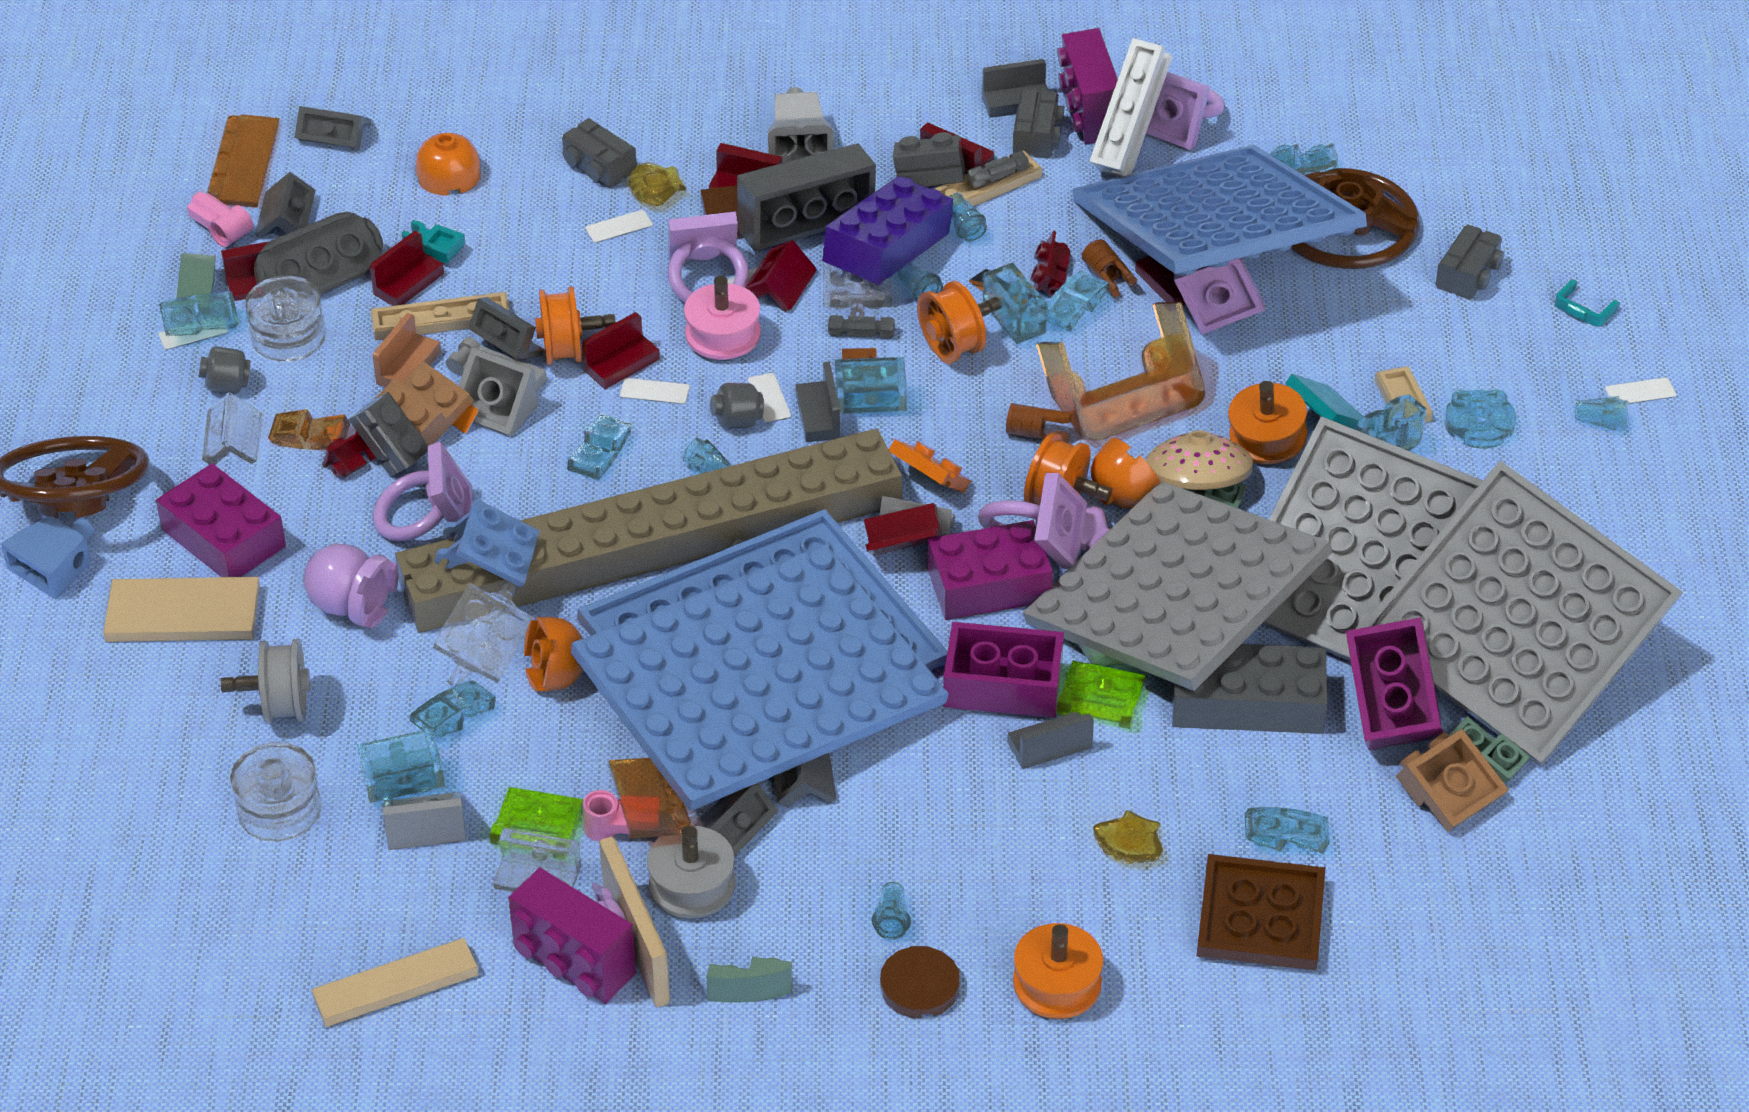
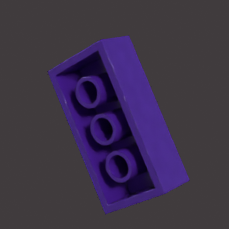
[822,176,954,285]

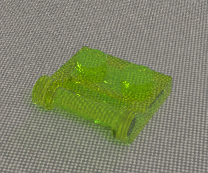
[1056,660,1145,729]
[490,787,583,857]

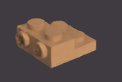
[375,361,474,445]
[1396,729,1509,832]

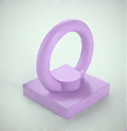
[1146,72,1225,150]
[668,212,749,303]
[1174,258,1265,334]
[373,441,473,541]
[978,473,1087,569]

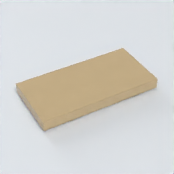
[103,577,260,642]
[599,837,670,1008]

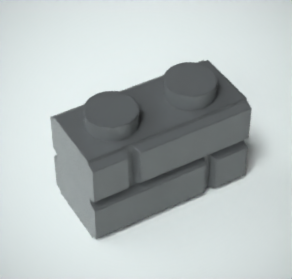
[1012,89,1064,159]
[562,118,637,188]
[893,132,965,187]
[1435,224,1504,300]
[348,392,428,477]

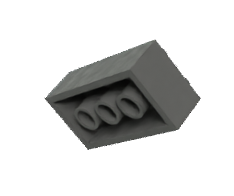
[737,143,876,251]
[1172,644,1328,734]

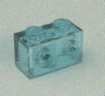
[983,262,1049,344]
[835,357,907,414]
[357,728,445,803]

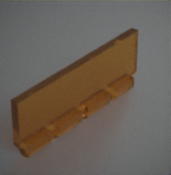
[206,114,280,208]
[609,758,692,838]

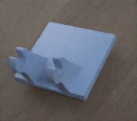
[435,498,540,587]

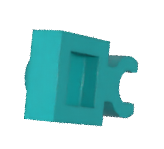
[401,220,465,264]

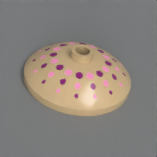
[1146,430,1253,490]

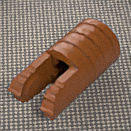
[1082,239,1138,298]
[1006,403,1073,443]

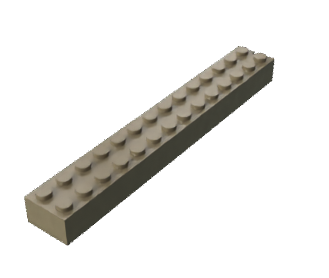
[395,428,902,633]

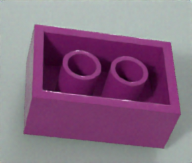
[1057,28,1118,145]
[156,463,286,577]
[927,520,1053,620]
[1345,617,1443,750]
[943,622,1064,718]
[508,867,636,1004]

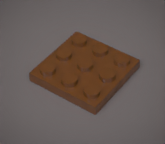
[1197,854,1326,970]

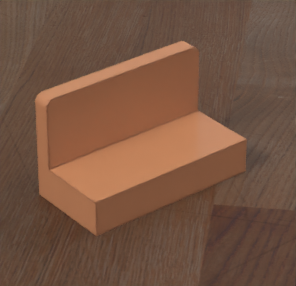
[373,313,441,387]

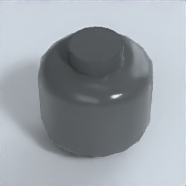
[198,346,251,394]
[710,383,764,428]

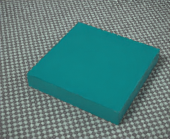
[1285,374,1374,434]

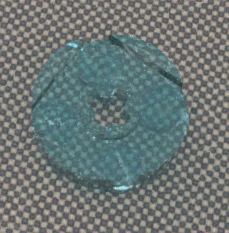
[1444,389,1516,449]

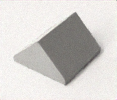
[459,347,538,436]
[382,791,466,850]

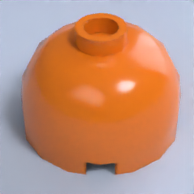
[415,133,481,196]
[1090,438,1160,509]
[524,617,583,691]

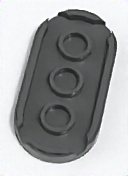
[254,212,383,305]

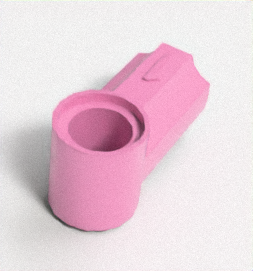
[187,191,254,247]
[583,790,660,841]

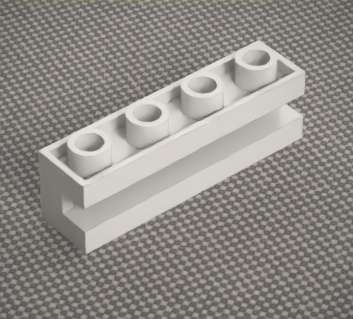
[1090,38,1173,177]

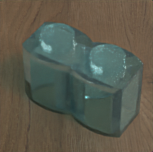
[1357,395,1427,451]

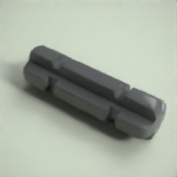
[967,151,1029,188]
[828,315,895,338]

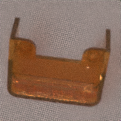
[1036,302,1205,441]

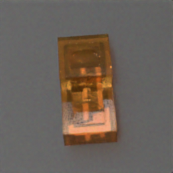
[268,409,350,450]

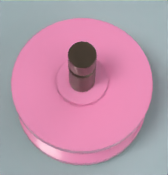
[684,276,761,360]

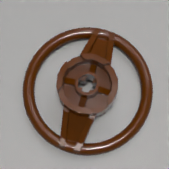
[1291,168,1420,269]
[0,436,150,518]

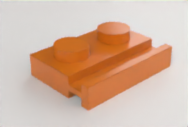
[889,439,971,493]

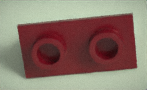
[1030,230,1071,298]
[322,431,377,478]

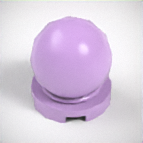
[303,543,399,628]

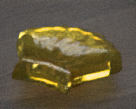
[629,162,686,206]
[1093,810,1163,864]

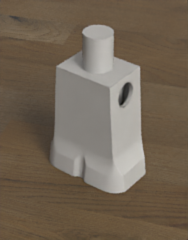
[768,87,834,163]

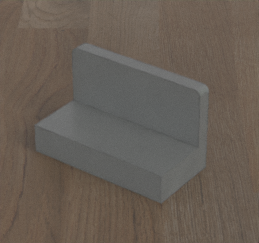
[982,59,1049,118]
[294,106,372,149]
[255,172,316,238]
[468,297,544,359]
[795,362,840,442]
[1007,712,1094,769]
[773,753,836,808]
[694,783,779,857]

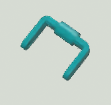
[1555,279,1620,327]

